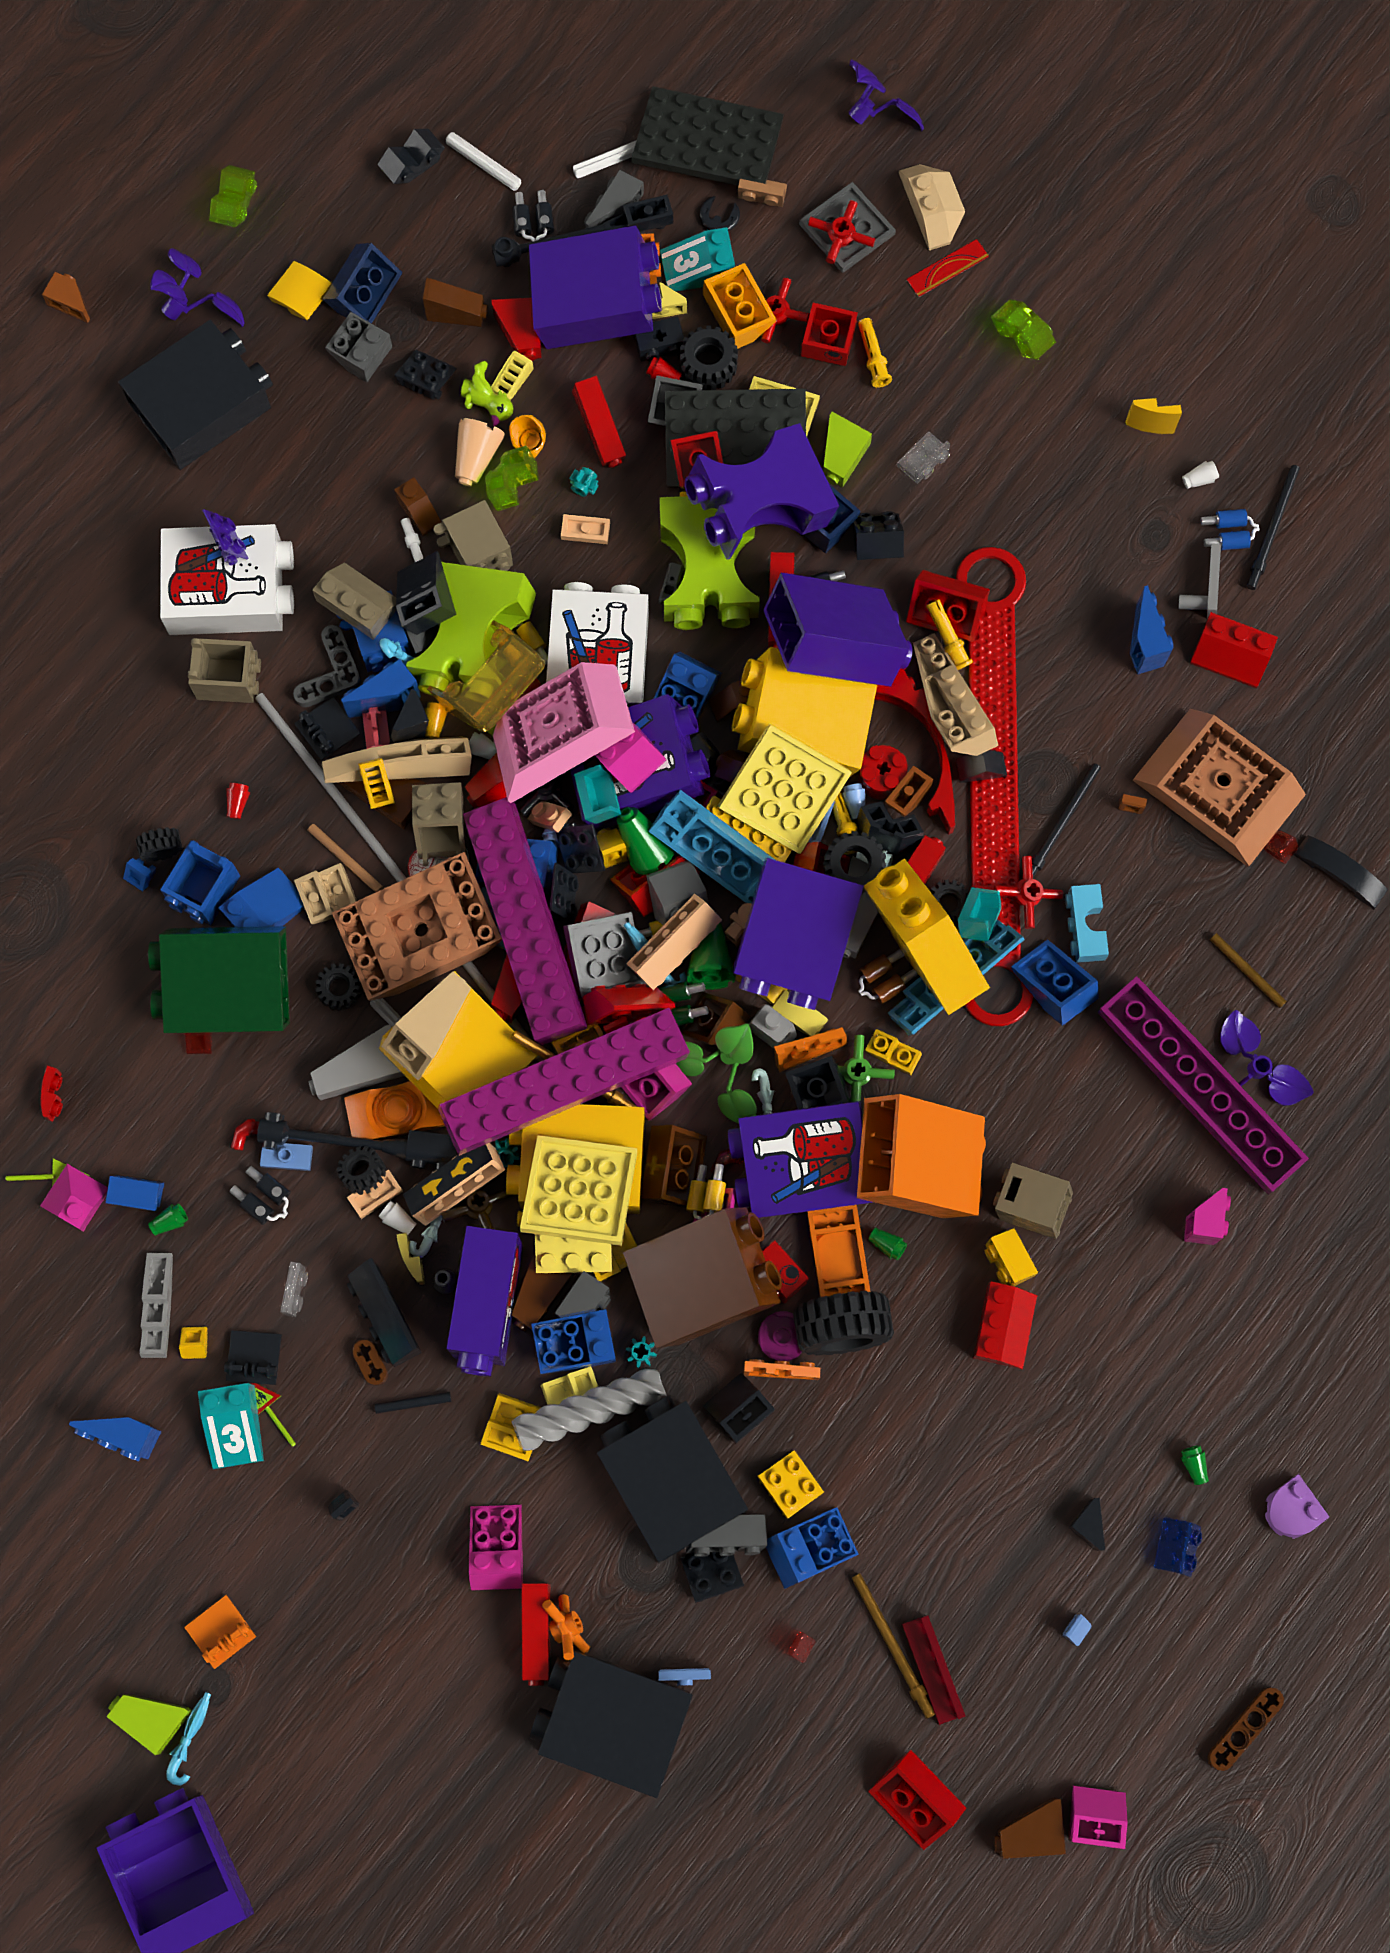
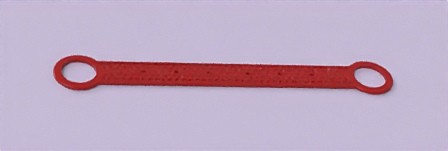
[956,547,1033,1026]

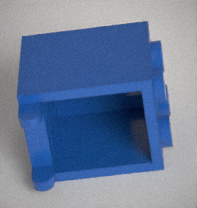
[337,590,412,672]
[161,840,240,925]

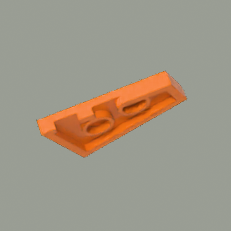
[774,1027,847,1073]
[743,1359,820,1380]

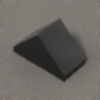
[956,750,1007,783]
[1068,1498,1105,1551]

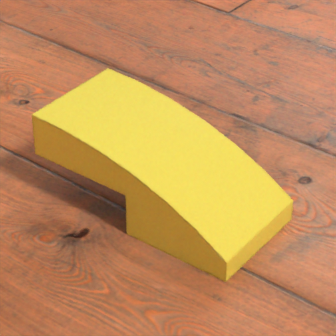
[772,990,828,1037]
[397,1233,425,1285]
[541,1366,598,1405]

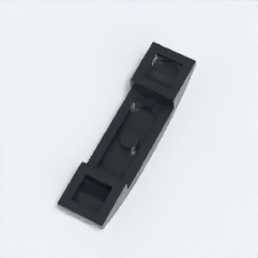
[1294,835,1388,909]

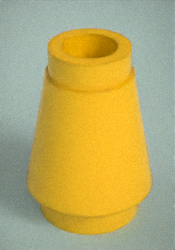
[424,702,448,738]

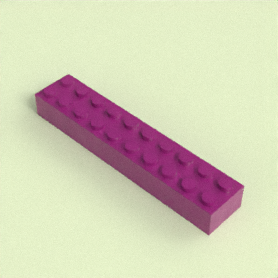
[463,797,588,1045]
[1098,976,1309,1195]
[438,1008,690,1156]

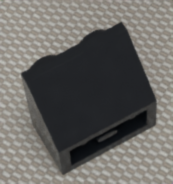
[852,511,904,560]
[703,1373,775,1445]

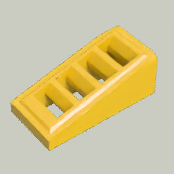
[358,757,395,809]

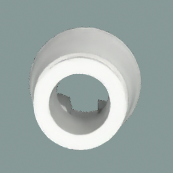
[1182,461,1219,489]
[378,1200,417,1235]

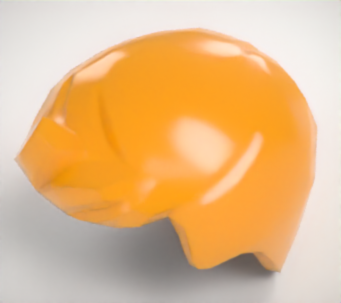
[509,415,546,460]

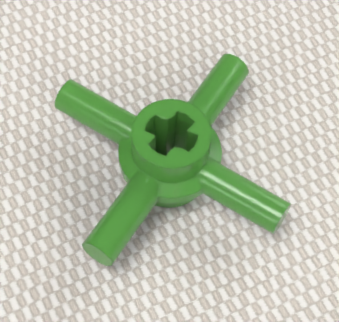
[838,1035,895,1102]

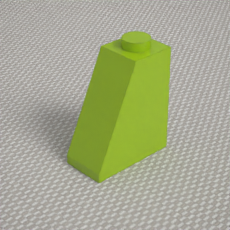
[823,412,872,488]
[107,1694,192,1755]

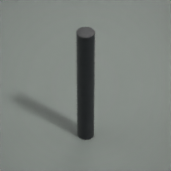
[375,1392,452,1414]

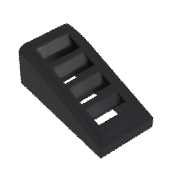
[328,1490,360,1521]

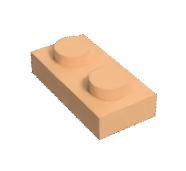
[561,514,610,544]
[527,801,572,833]
[347,1170,403,1219]

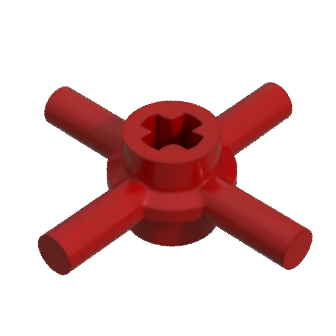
[808,200,876,264]
[761,278,810,343]
[993,856,1063,929]

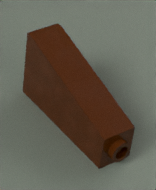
[337,778,427,830]
[512,1251,576,1332]

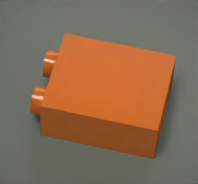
[857,1094,986,1218]

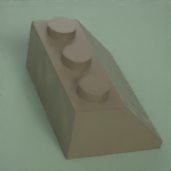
[312,563,397,640]

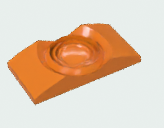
[344,1081,445,1140]
[807,1205,871,1297]

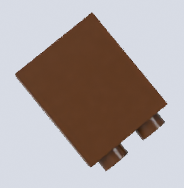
[623,1208,782,1348]

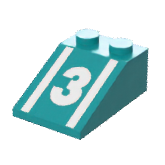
[660,227,735,292]
[198,1383,264,1469]

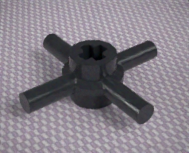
[519,770,574,816]

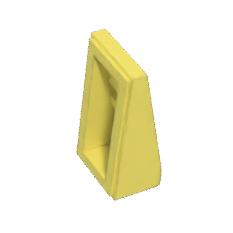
[491,350,533,401]

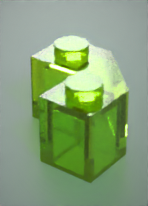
[209,165,257,227]
[991,299,1056,360]
[485,445,539,511]

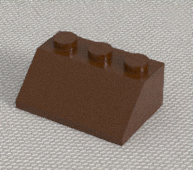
[641,1125,707,1208]

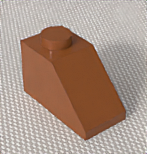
[42,272,90,323]
[885,766,933,817]

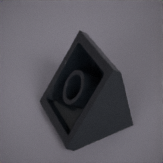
[389,689,429,744]

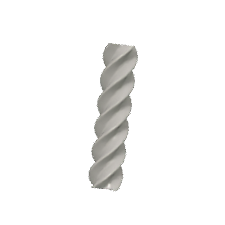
[512,1369,667,1451]

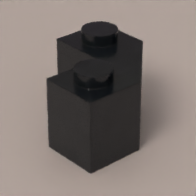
[378,129,445,184]
[855,801,924,855]

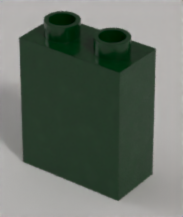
[148,926,290,1033]

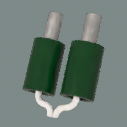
[658,981,709,1026]

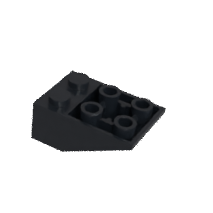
[396,551,457,635]

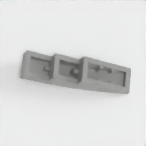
[140,1253,173,1358]

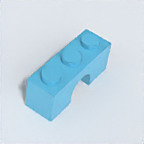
[1065,884,1109,963]

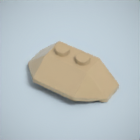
[899,164,965,250]

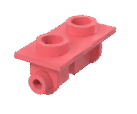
[362,707,390,749]

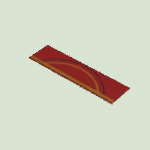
[907,239,989,297]

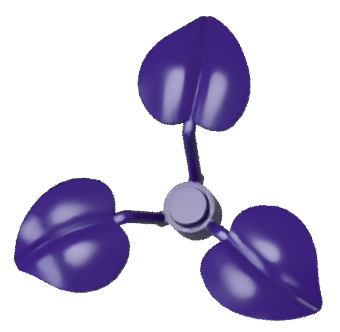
[848,59,924,131]
[150,248,245,327]
[1220,1010,1314,1106]

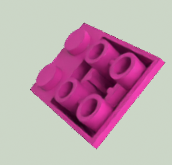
[469,1505,523,1590]

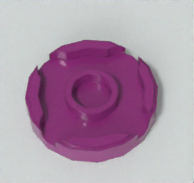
[758,1311,802,1362]

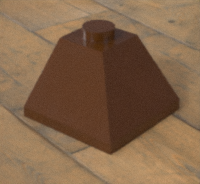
[680,992,751,1045]

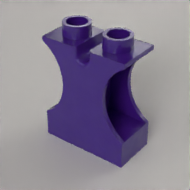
[684,423,839,560]

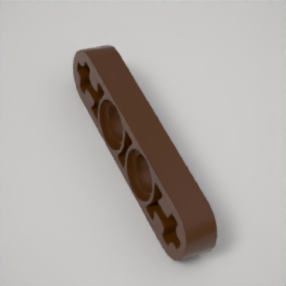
[1208,1687,1284,1771]

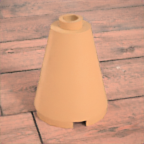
[455,418,505,487]

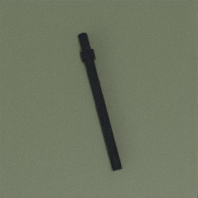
[1246,465,1300,590]
[1021,763,1101,880]

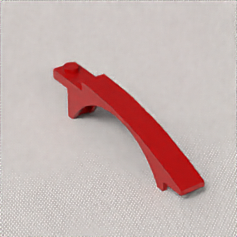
[874,668,955,835]

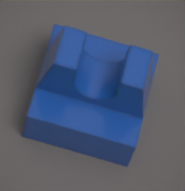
[123,858,156,892]

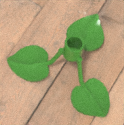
[676,1024,757,1123]

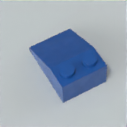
[219,868,305,927]
[1011,940,1099,1026]

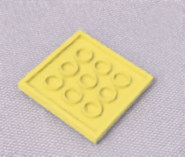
[718,723,852,854]
[520,1135,638,1246]

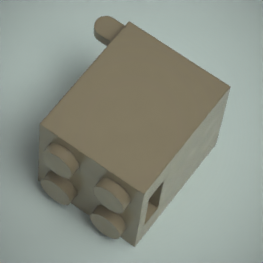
[434,500,513,571]
[188,638,261,703]
[412,782,467,866]
[993,1163,1073,1239]

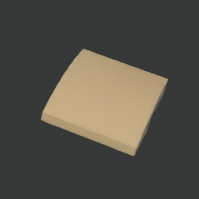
[294,863,357,924]

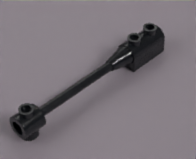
[491,194,674,267]
[257,1112,458,1170]

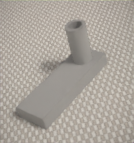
[1179,543,1221,618]

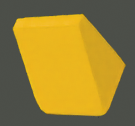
[179,1327,208,1359]

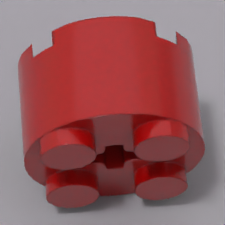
[858,745,908,800]

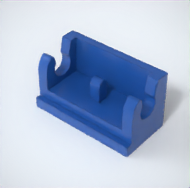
[106,1175,164,1211]

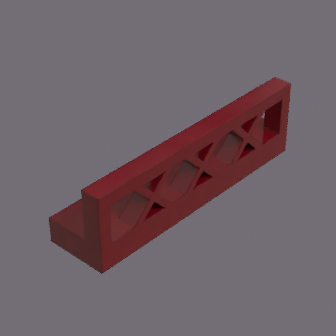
[902,1615,966,1725]

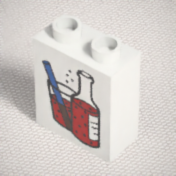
[160,524,294,635]
[546,582,649,707]

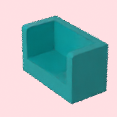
[574,765,621,824]
[958,887,1001,941]

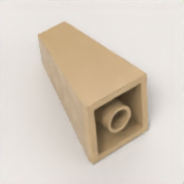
[382,972,471,1080]

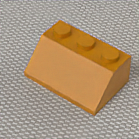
[703,263,776,349]

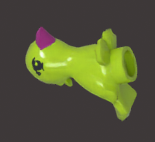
[461,361,513,426]

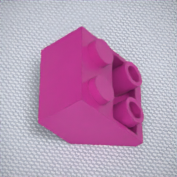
[1184,1188,1231,1245]
[1068,1786,1127,1849]

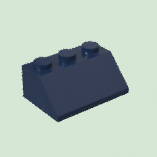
[323,243,403,324]
[803,484,861,554]

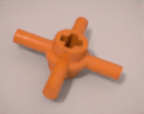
[542,1594,590,1660]

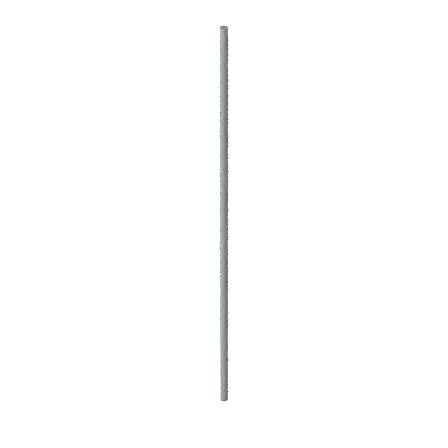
[255,693,582,1104]

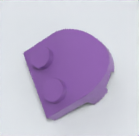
[1265,1474,1329,1539]

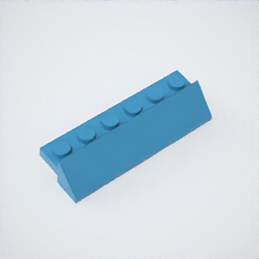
[649,790,775,903]
[888,919,1025,1036]

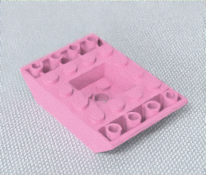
[493,662,635,803]

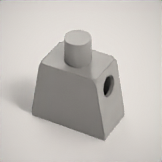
[748,1004,797,1049]

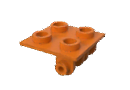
[184,1595,257,1669]

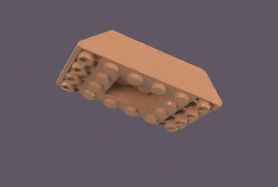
[1133,709,1306,867]
[332,852,502,1001]

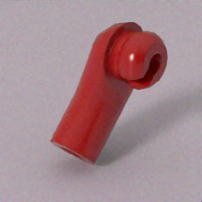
[231,1119,259,1151]

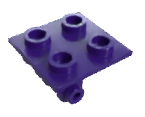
[202,509,249,565]

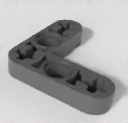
[293,625,361,707]

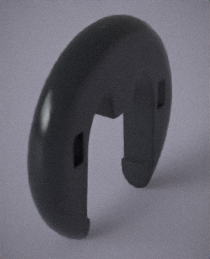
[699,196,740,231]

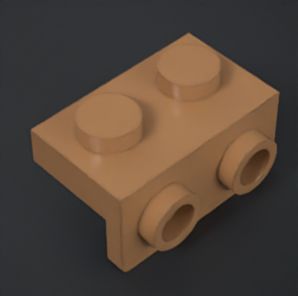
[738,179,787,207]

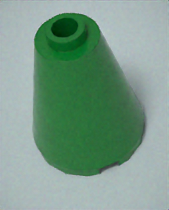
[617,807,675,875]
[687,923,735,990]

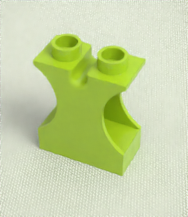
[660,496,760,630]
[406,562,536,703]

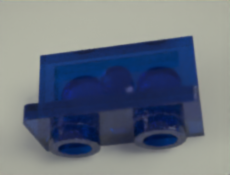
[1154,1517,1202,1577]

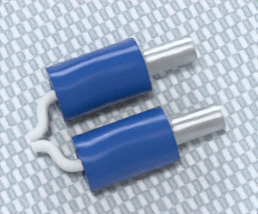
[1200,509,1259,550]

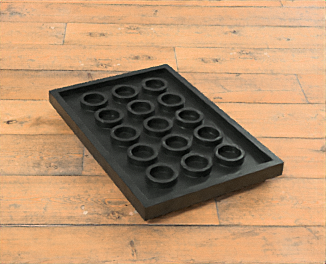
[632,86,784,186]
[665,388,806,487]

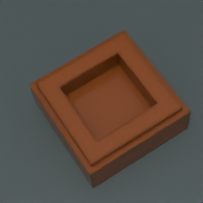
[1118,794,1147,814]

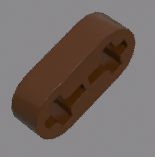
[353,1340,388,1386]

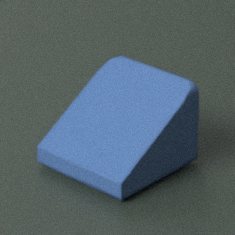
[1062,1614,1092,1646]

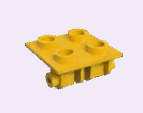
[757,1450,824,1519]

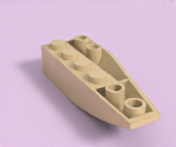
[913,633,998,756]
[322,736,472,783]

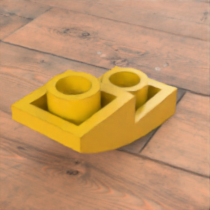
[865,1029,922,1075]

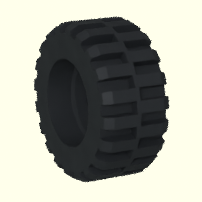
[793,1291,894,1356]

